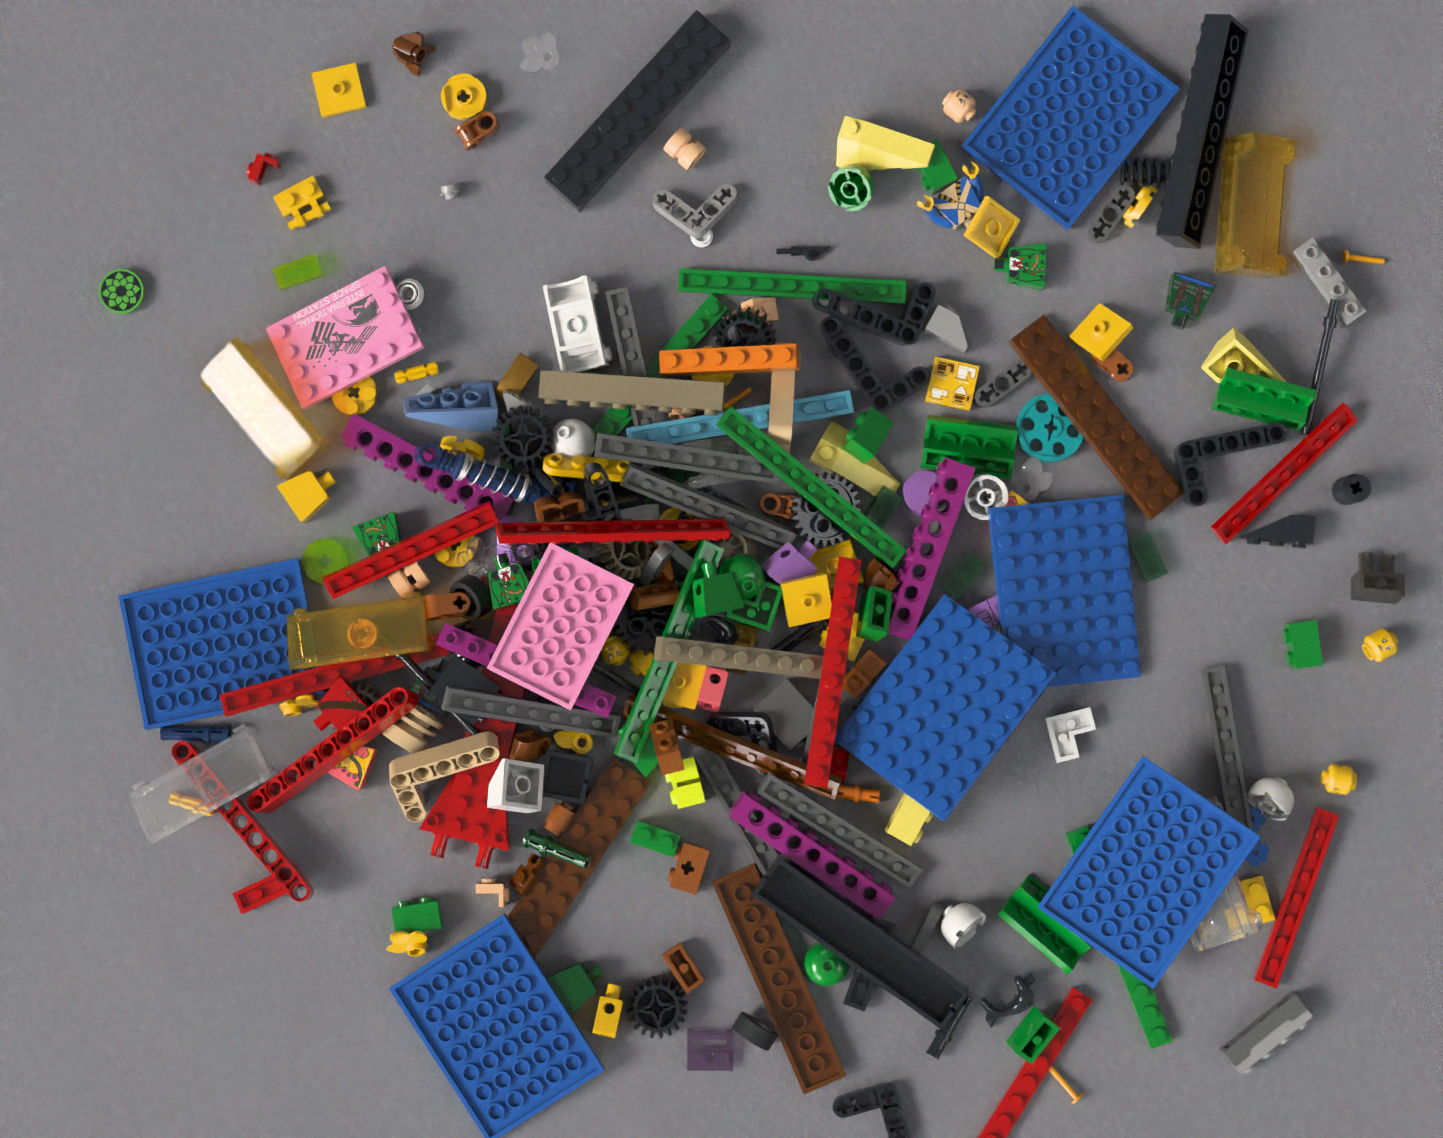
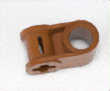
[454,111,499,151]
[1090,348,1133,382]
[759,493,796,521]
[424,592,470,621]
[510,727,551,762]

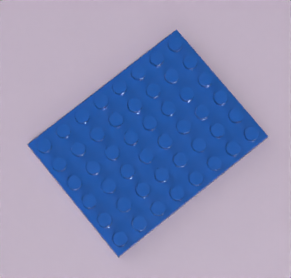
[961,5,1180,231]
[988,495,1141,687]
[119,558,326,730]
[835,594,1056,823]
[1037,756,1261,989]
[389,913,605,1138]

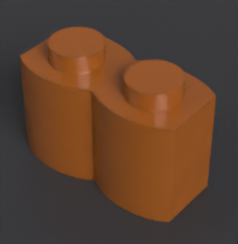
[533,491,585,522]

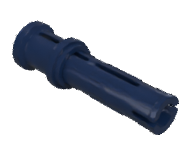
[160,724,232,746]

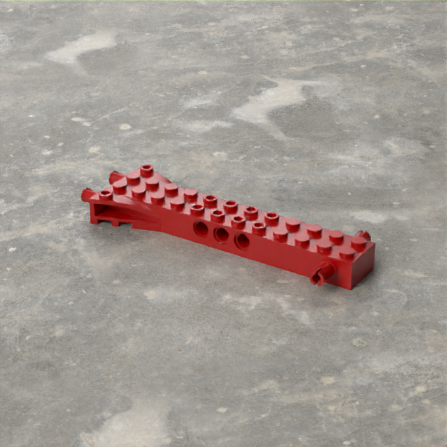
[419,570,532,869]

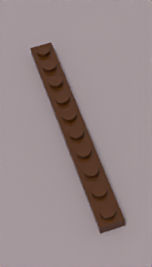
[623,694,842,800]

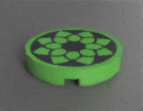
[99,269,145,315]

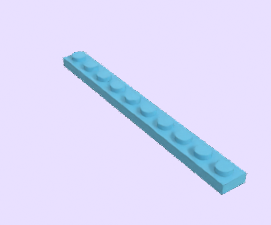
[626,390,854,445]

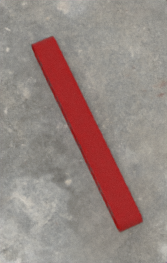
[247,687,418,814]
[171,741,314,902]

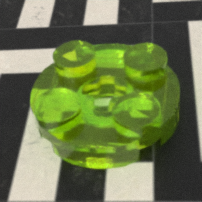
[302,538,349,584]

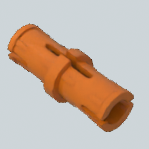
[836,784,880,803]

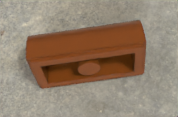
[629,581,680,611]
[661,942,705,994]

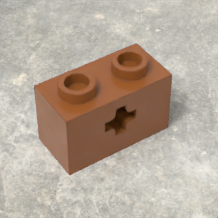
[649,719,685,776]
[667,841,710,895]

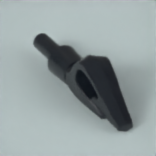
[776,246,831,261]

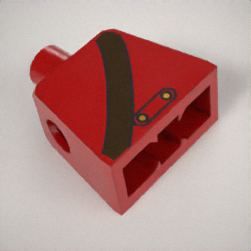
[313,675,369,731]

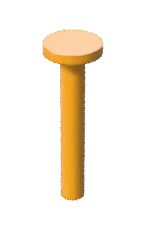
[1342,250,1385,264]
[718,387,753,413]
[1049,1066,1083,1104]

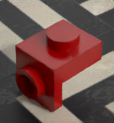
[246,152,282,186]
[830,746,850,783]

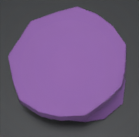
[903,471,945,517]

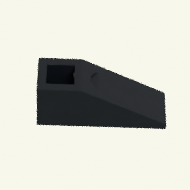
[1240,514,1316,549]

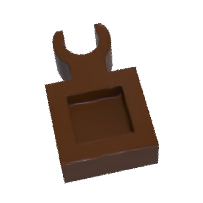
[509,853,546,897]

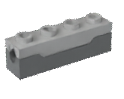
[1289,237,1366,328]
[1219,992,1313,1074]

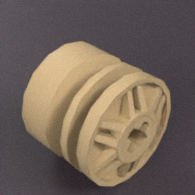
[382,699,443,754]

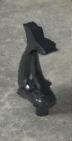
[690,612,739,645]
[981,973,1036,1028]

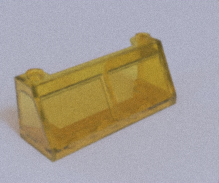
[1215,131,1297,278]
[199,337,332,480]
[287,592,434,670]

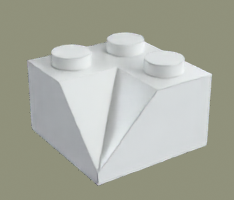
[487,758,544,813]

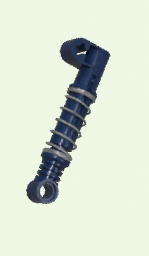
[414,442,577,504]

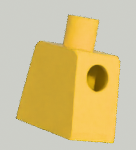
[277,470,336,524]
[592,984,623,1039]

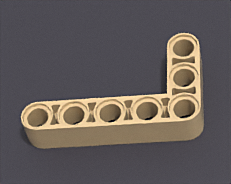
[768,342,797,454]
[389,731,499,822]

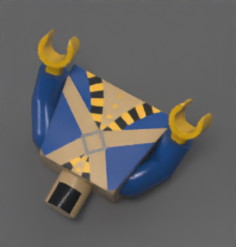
[917,161,983,230]

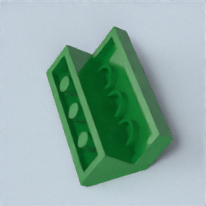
[1211,368,1317,431]
[920,415,1018,479]
[997,874,1092,974]

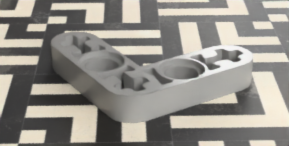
[653,184,737,238]

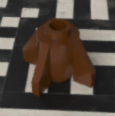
[392,31,436,76]
[863,556,900,591]

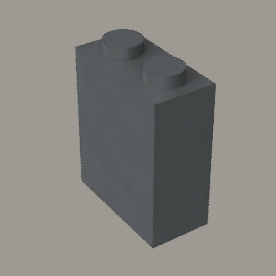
[753,679,813,750]

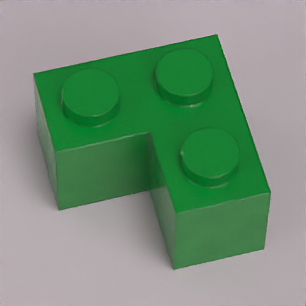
[725,581,782,632]

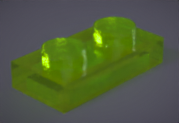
[272,253,324,291]

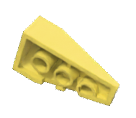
[1201,327,1286,383]
[809,421,900,504]

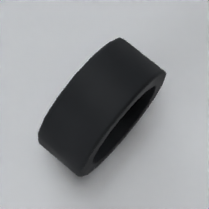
[449,575,492,621]
[732,1012,778,1051]

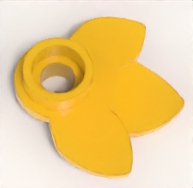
[279,694,320,717]
[553,730,593,754]
[386,931,427,956]

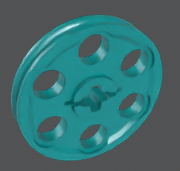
[1016,394,1084,462]

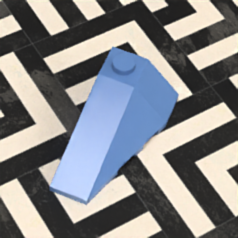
[403,381,498,432]

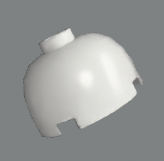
[549,418,596,458]
[963,474,1008,520]
[1247,777,1294,821]
[941,903,986,949]

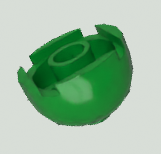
[828,164,875,211]
[718,553,765,600]
[804,942,850,987]

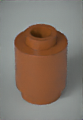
[544,800,576,836]

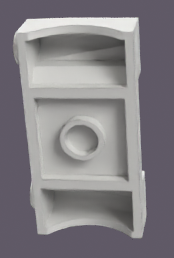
[543,275,613,373]

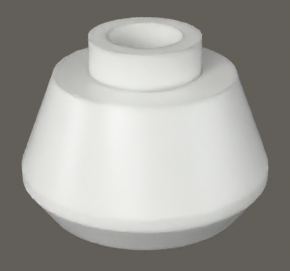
[396,279,424,310]

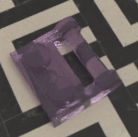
[687,1028,733,1071]

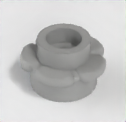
[440,183,462,200]

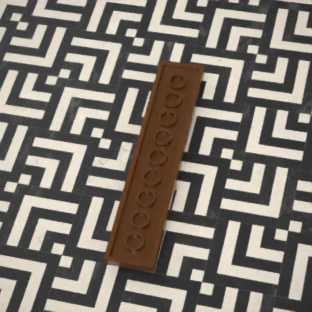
[1008,314,1184,521]
[508,757,652,959]
[712,863,846,1094]

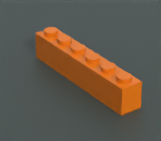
[659,344,801,377]

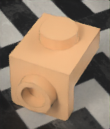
[741,297,779,325]
[476,878,510,907]

